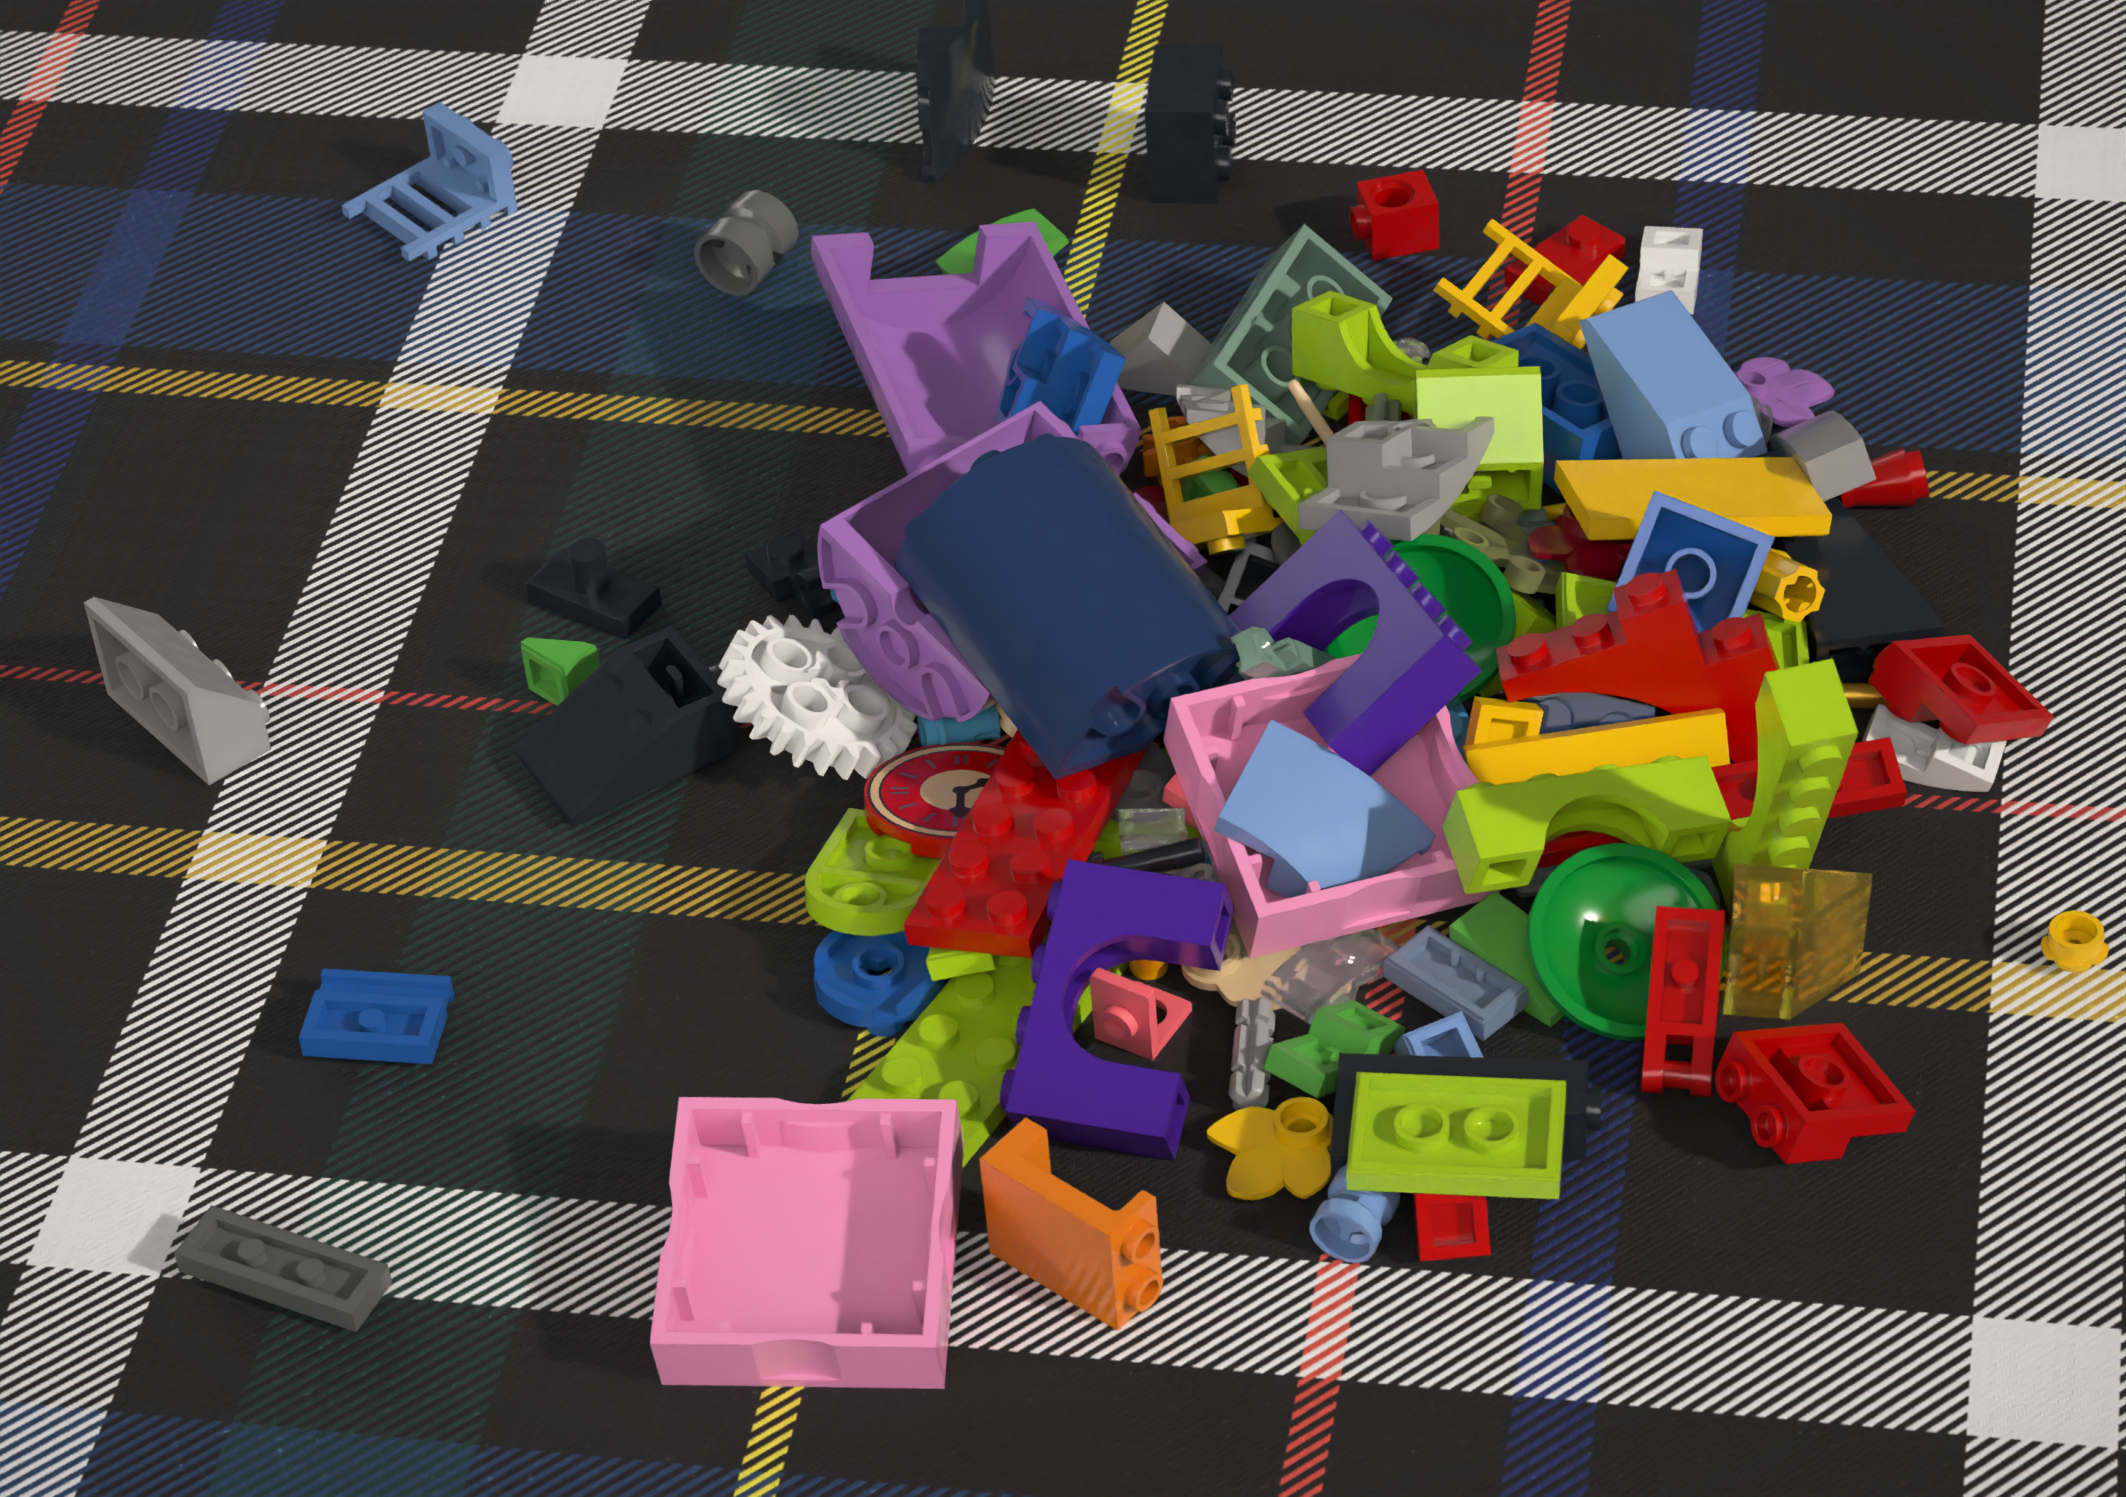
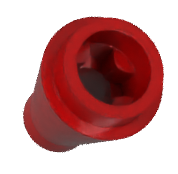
[1840,447,1929,508]

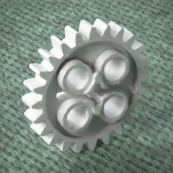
[717,615,918,780]

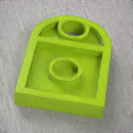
[805,808,941,936]

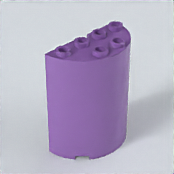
[817,401,1208,723]

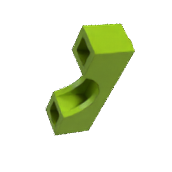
[1292,290,1519,419]
[1442,755,1732,894]

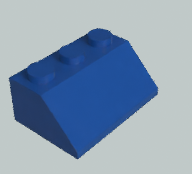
[1491,323,1623,496]

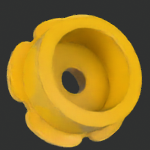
[2041,911,2109,972]

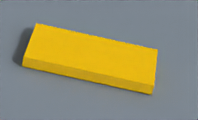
[1554,457,1832,540]
[1462,708,1730,785]

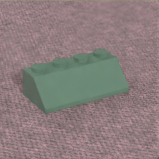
[1185,224,1393,445]

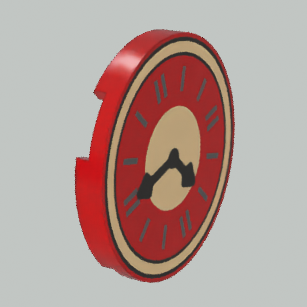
[864,743,1006,859]

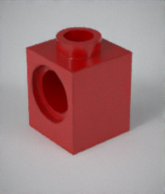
[1349,169,1439,261]

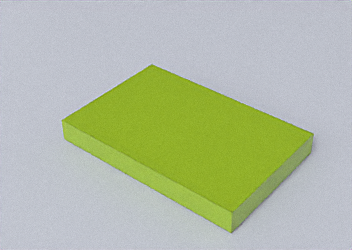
[1346,1072,1566,1199]

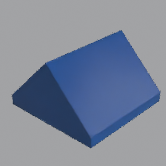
[1606,490,1775,632]

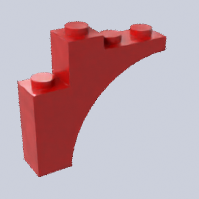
[1496,569,1780,763]

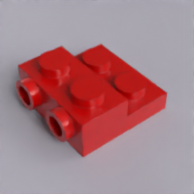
[1868,634,2054,745]
[1715,1023,1916,1164]

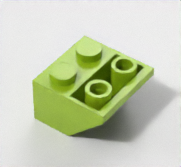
[1414,366,1544,511]

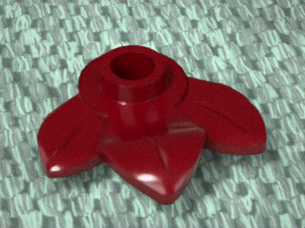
[1527,504,1634,582]

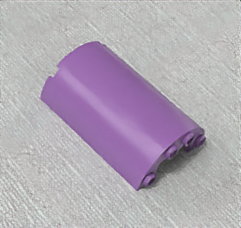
[811,222,1141,476]

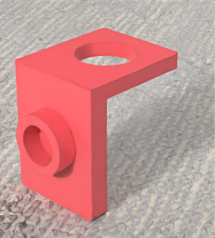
[1089,967,1192,1061]

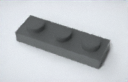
[174,1205,392,1332]

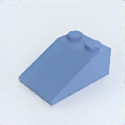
[1579,290,1768,460]

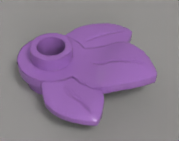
[1734,357,1835,428]

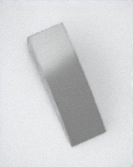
[1769,411,1876,502]

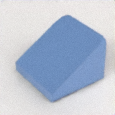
[1392,1011,1483,1057]

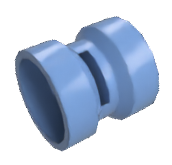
[1309,1165,1400,1263]

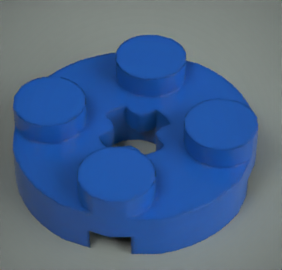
[814,930,948,1037]

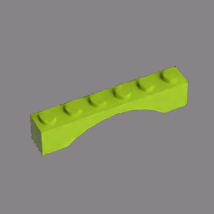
[1711,658,1858,922]

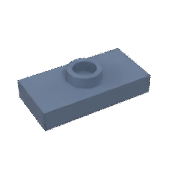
[1383,925,1529,1041]

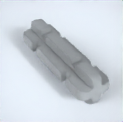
[1228,997,1276,1110]

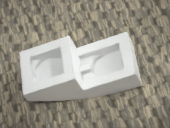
[1635,226,1703,314]
[1862,703,2007,792]

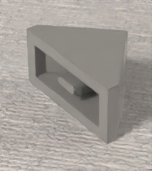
[1110,302,1212,396]

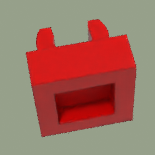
[1413,1193,1491,1262]

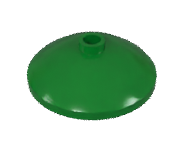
[1327,534,1516,707]
[1526,843,1727,1041]

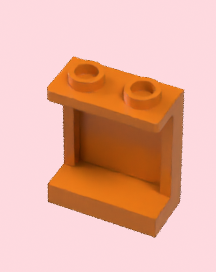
[979,1117,1163,1331]

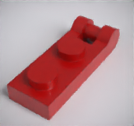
[1642,906,1725,1098]

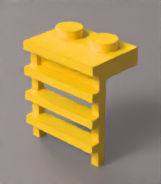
[1433,219,1628,350]
[1149,384,1283,555]

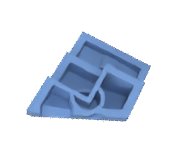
[1214,719,1435,898]

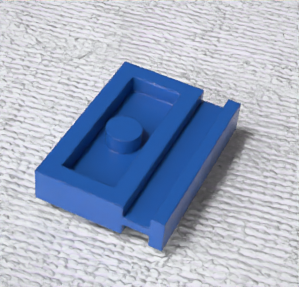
[299,968,454,1064]

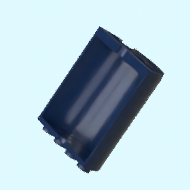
[894,434,1245,780]

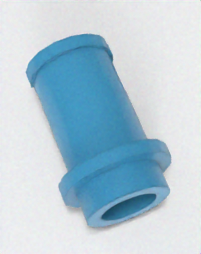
[917,704,1001,747]

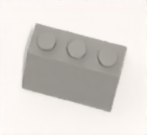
[84,597,271,785]

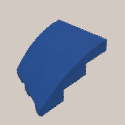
[994,297,1126,437]

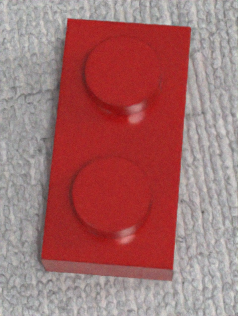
[1504,215,1625,306]

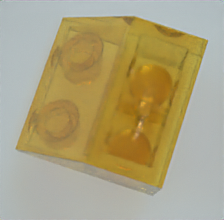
[1723,864,1872,1019]

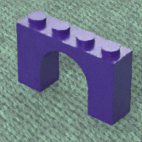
[1229,509,1482,777]
[1000,859,1235,1161]

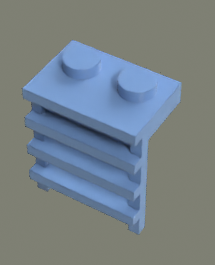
[341,102,518,261]

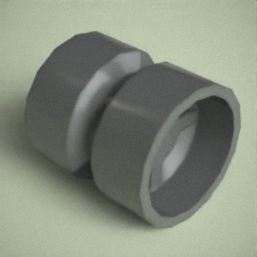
[694,190,799,296]

